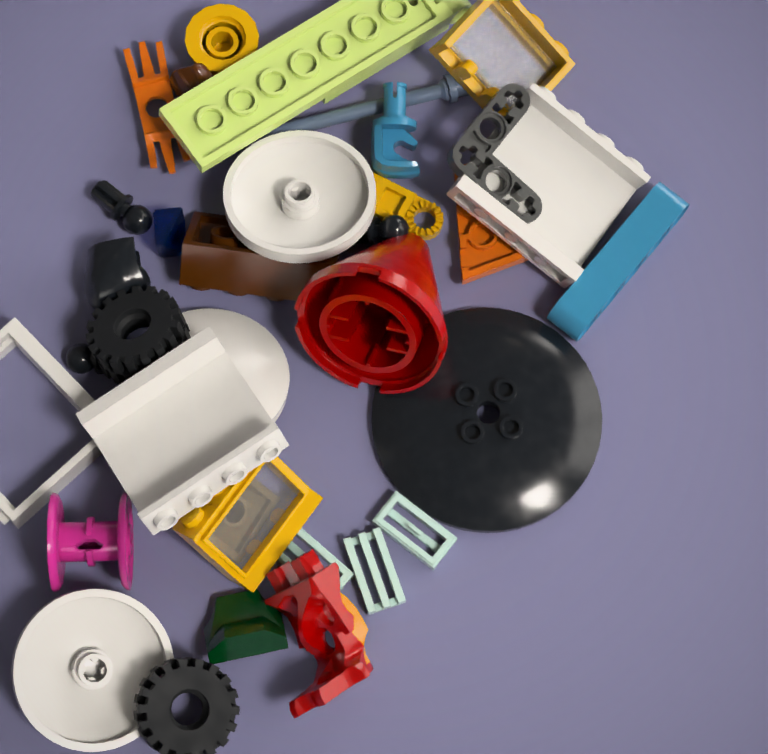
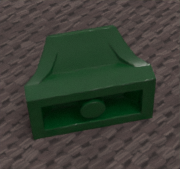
[203,589,289,664]

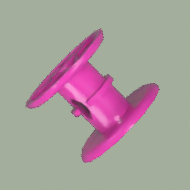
[47,491,134,592]

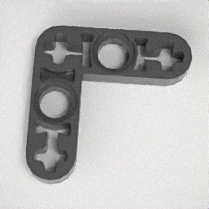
[447,83,542,224]

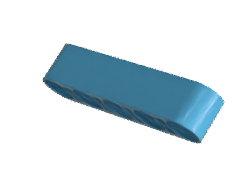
[547,182,690,342]

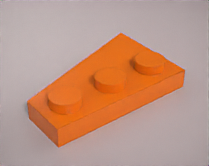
[453,163,528,285]

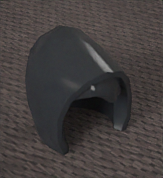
[84,237,151,310]

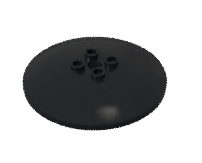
[371,308,602,533]

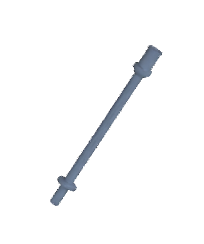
[237,68,489,156]

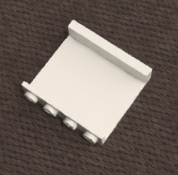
[446,82,651,288]
[75,326,289,535]

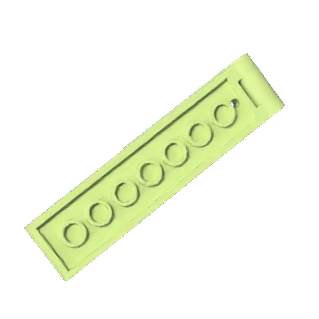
[159,0,472,173]

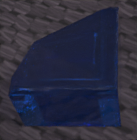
[153,207,186,258]

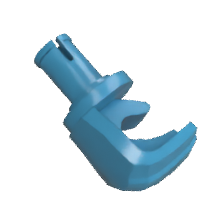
[371,82,420,179]

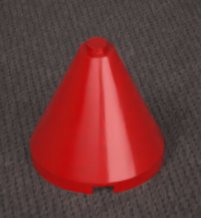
[294,232,448,394]

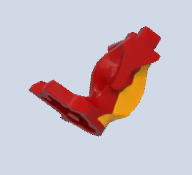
[265,549,374,718]

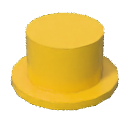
[185,4,259,75]

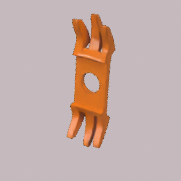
[123,41,190,174]

